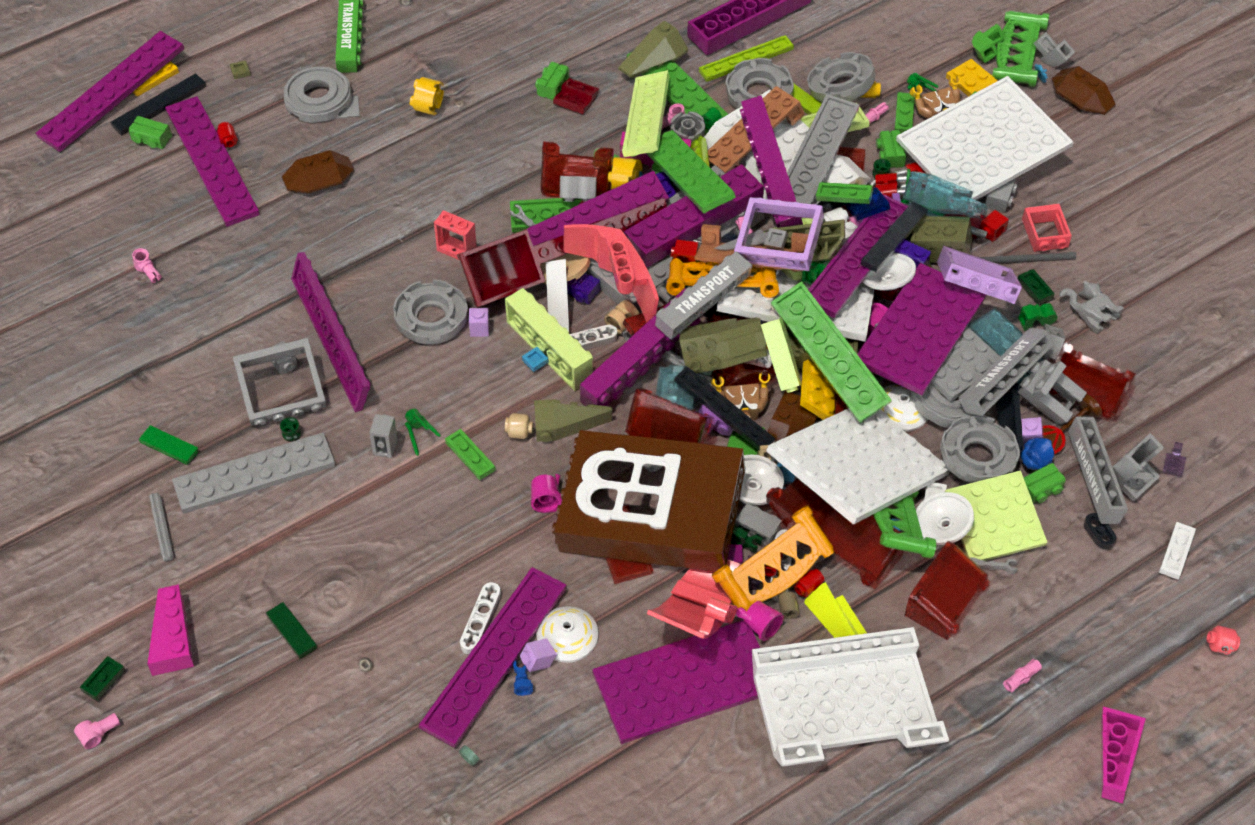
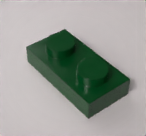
[1018,269,1055,305]
[80,656,125,701]

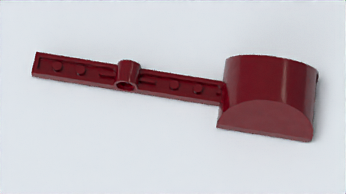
[457,198,667,307]

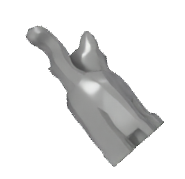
[1059,281,1124,334]

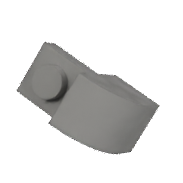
[1033,32,1075,67]

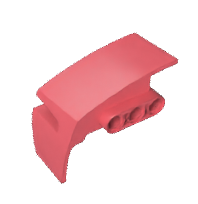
[563,224,659,323]
[647,560,741,639]

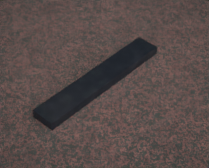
[110,73,206,135]
[860,202,929,272]
[673,366,776,450]

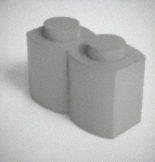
[560,176,597,202]

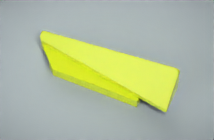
[804,582,867,638]

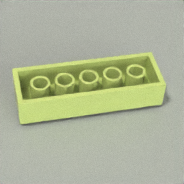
[505,288,593,391]

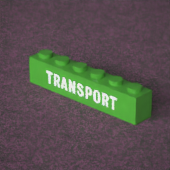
[335,0,364,73]

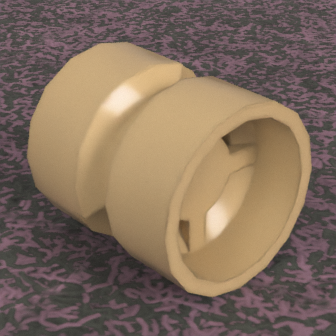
[604,300,639,334]

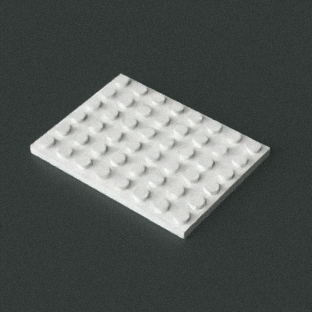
[896,76,1073,209]
[716,269,874,341]
[766,409,950,525]

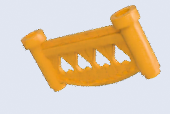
[666,258,779,298]
[711,505,834,611]

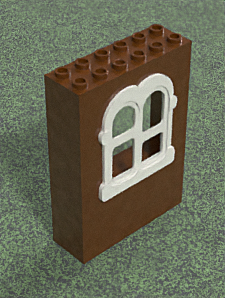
[552,430,746,572]

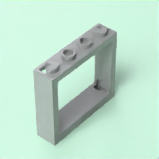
[233,338,326,426]

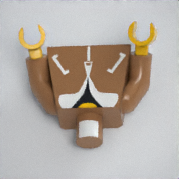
[910,76,961,119]
[711,373,770,420]

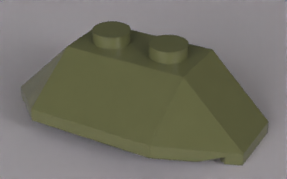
[774,219,845,262]

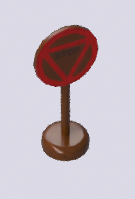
[1043,394,1102,455]

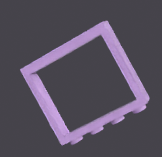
[734,197,824,271]
[937,246,1022,304]

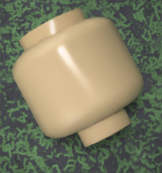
[505,413,533,439]

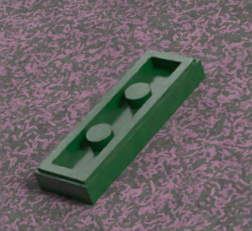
[266,602,317,659]

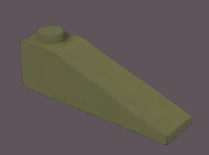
[618,21,688,78]
[534,399,612,442]

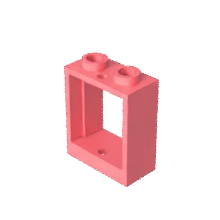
[1022,204,1072,252]
[434,210,477,260]

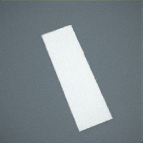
[546,259,569,331]

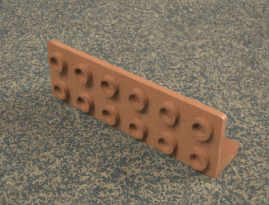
[708,86,805,173]
[694,224,809,272]

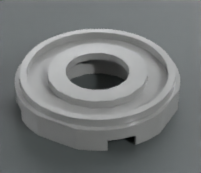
[807,52,876,102]
[726,58,794,109]
[284,66,351,123]
[393,279,468,345]
[910,383,979,428]
[940,416,1020,483]

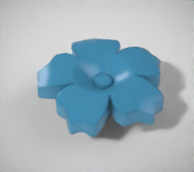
[1035,64,1048,83]

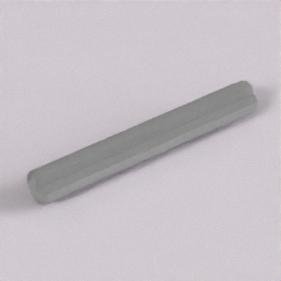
[149,493,174,561]

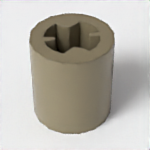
[778,592,799,619]

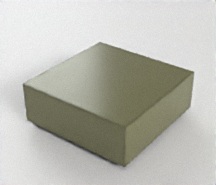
[229,60,251,80]

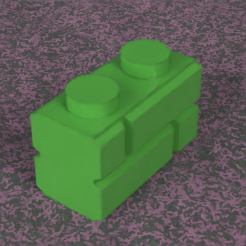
[535,62,569,100]
[129,116,172,149]
[876,130,906,168]
[1023,463,1066,504]

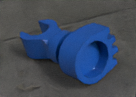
[513,660,533,696]

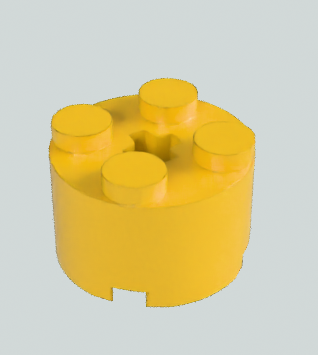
[409,77,444,115]
[608,157,642,190]

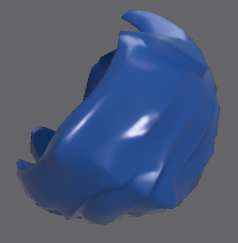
[1021,438,1054,471]

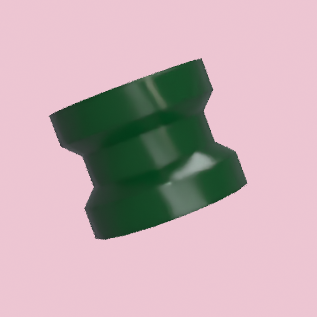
[872,159,891,179]
[280,417,301,442]

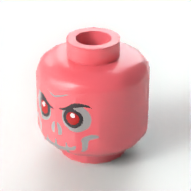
[1206,625,1240,655]

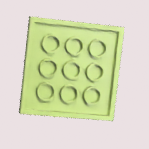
[945,471,1047,561]

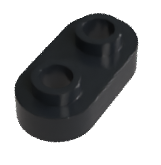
[1084,513,1117,549]

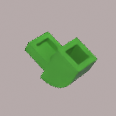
[972,24,1005,63]

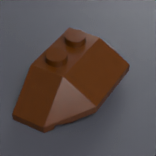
[1051,66,1116,115]
[282,150,354,194]
[767,390,818,443]

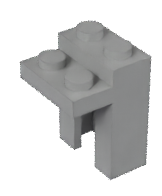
[1018,360,1087,425]
[1112,433,1164,501]

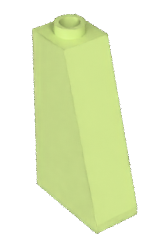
[761,318,801,393]

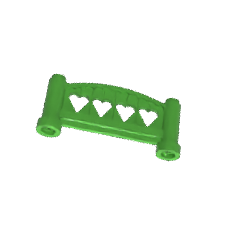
[992,11,1049,87]
[873,490,936,559]

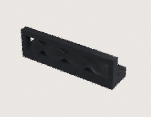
[996,383,1023,459]

